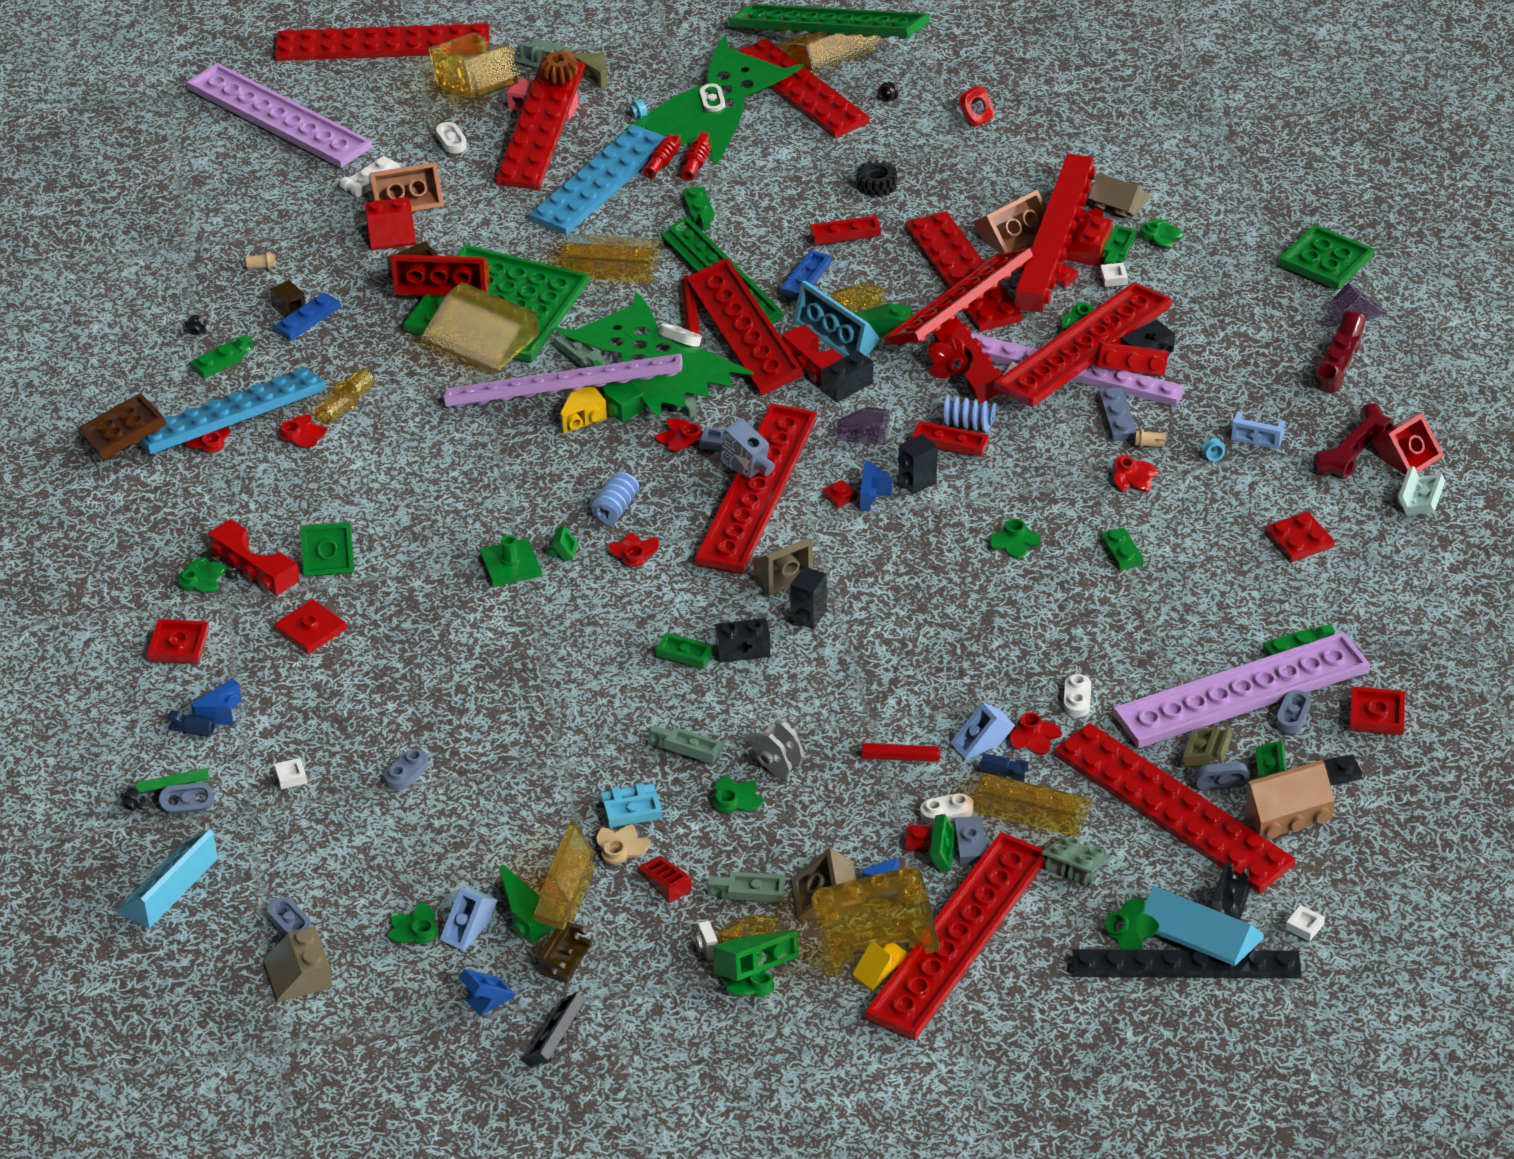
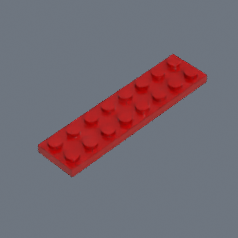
[738,39,870,138]
[496,59,585,190]
[905,211,1023,332]
[883,248,1033,347]
[686,257,804,396]

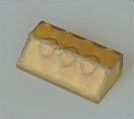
[974,773,1094,838]
[533,820,596,931]

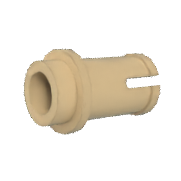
[246,252,276,271]
[1134,429,1166,448]

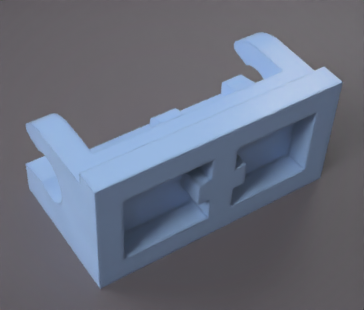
[1231,411,1286,449]

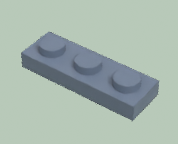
[1098,387,1137,442]

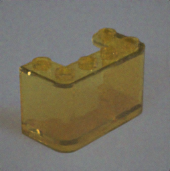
[429,32,520,101]
[811,867,940,978]

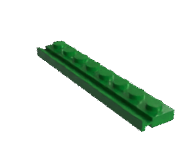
[660,216,784,324]

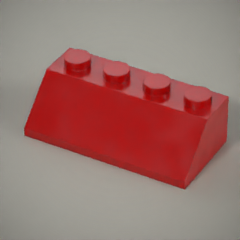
[391,254,490,297]

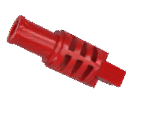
[681,132,711,181]
[643,134,682,179]

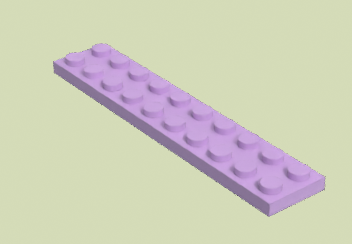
[186,63,372,168]
[1113,632,1370,749]

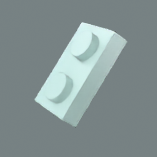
[1397,466,1445,516]

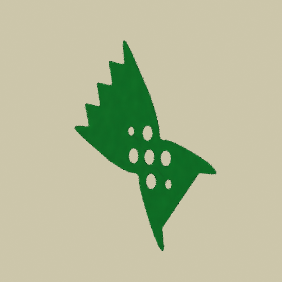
[625,35,804,165]
[553,293,754,417]

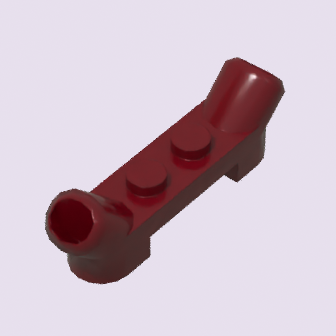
[1316,311,1366,393]
[1313,403,1394,479]

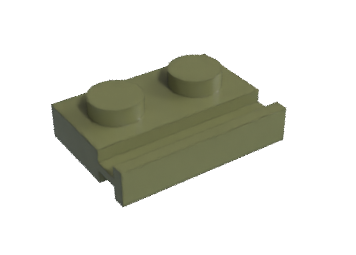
[1183,726,1232,767]

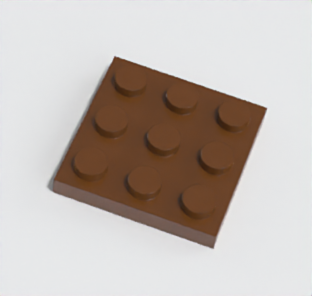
[78,393,167,459]

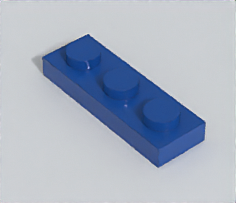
[781,250,831,300]
[274,292,341,341]

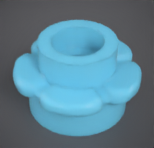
[629,99,648,119]
[1202,438,1225,461]

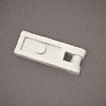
[340,156,400,197]

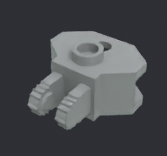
[744,720,805,780]

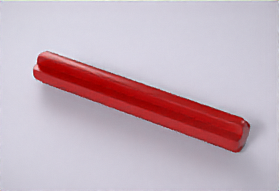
[681,275,700,335]

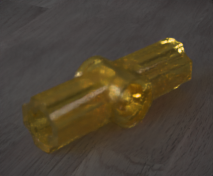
[315,368,375,425]

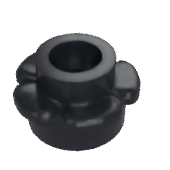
[878,82,898,102]
[185,315,207,336]
[120,787,146,812]

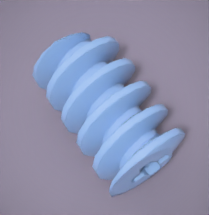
[943,395,996,432]
[591,472,639,525]

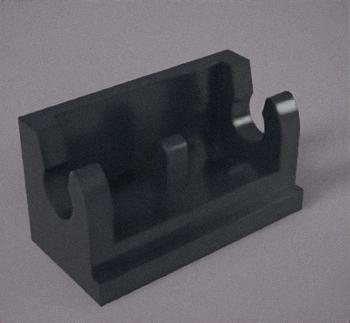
[1212,862,1251,920]

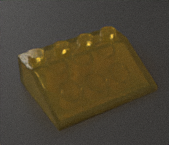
[775,32,884,72]
[561,233,663,284]
[421,282,539,373]

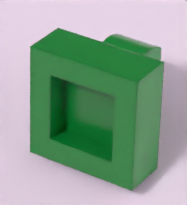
[546,525,578,561]

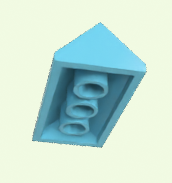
[793,281,881,357]
[115,829,218,929]
[1144,886,1264,966]

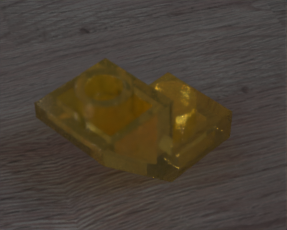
[831,283,885,312]
[717,914,779,944]

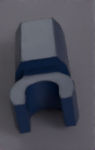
[167,710,215,737]
[980,753,1029,782]

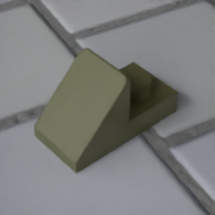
[572,53,608,89]

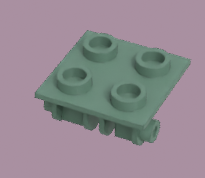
[514,38,573,68]
[1042,837,1112,885]

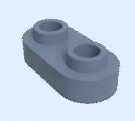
[1276,690,1311,734]
[384,749,429,791]
[1195,762,1250,791]
[159,782,215,814]
[267,897,311,936]

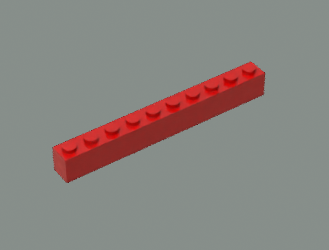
[1015,153,1097,313]

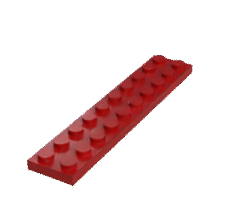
[275,23,490,61]
[994,282,1172,408]
[695,403,817,574]
[1054,723,1296,894]
[865,832,1047,1041]

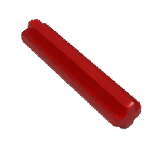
[861,743,940,762]

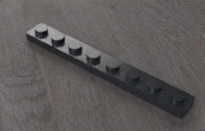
[1072,949,1301,979]

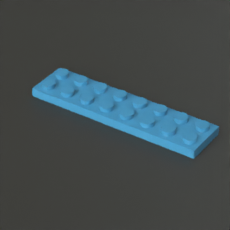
[529,124,665,235]
[138,368,327,454]

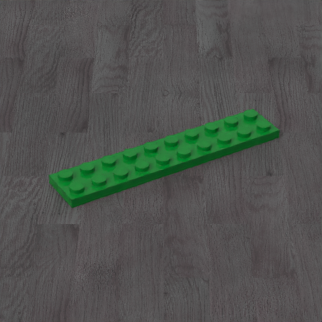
[728,4,930,39]

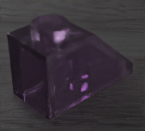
[1329,282,1386,321]
[837,407,890,446]

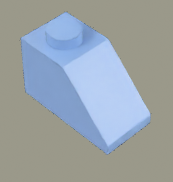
[950,702,1015,760]
[440,888,498,951]

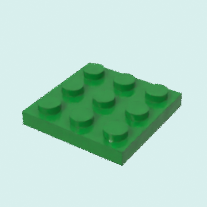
[1278,225,1374,290]

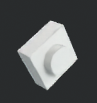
[1100,263,1128,287]
[274,758,307,790]
[1285,905,1325,941]
[695,921,718,961]

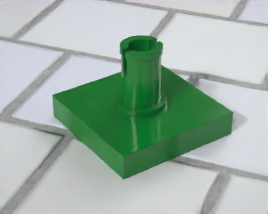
[300,521,355,576]
[480,535,542,587]

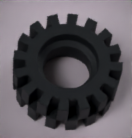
[857,160,897,197]

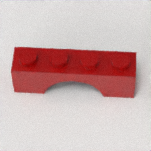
[933,316,1003,403]
[208,518,299,596]

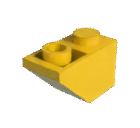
[560,385,607,433]

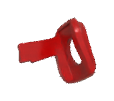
[959,85,994,127]

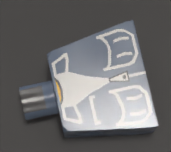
[720,418,775,478]

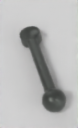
[201,551,237,580]

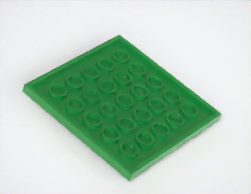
[404,244,590,363]

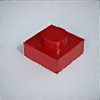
[823,480,857,509]
[905,824,934,853]

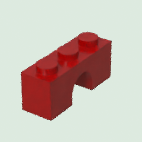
[782,324,843,386]

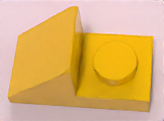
[852,941,909,992]

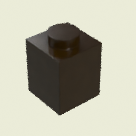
[270,280,306,318]

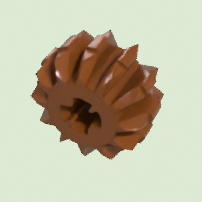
[540,48,577,85]

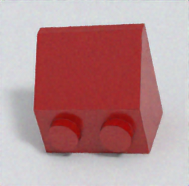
[364,197,417,251]
[1066,215,1113,267]
[1371,413,1444,475]

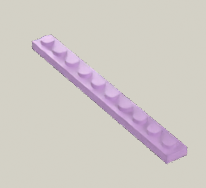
[971,333,1185,406]
[444,354,683,408]

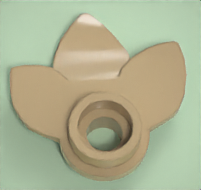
[596,824,651,864]

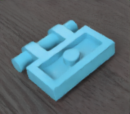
[601,782,662,828]

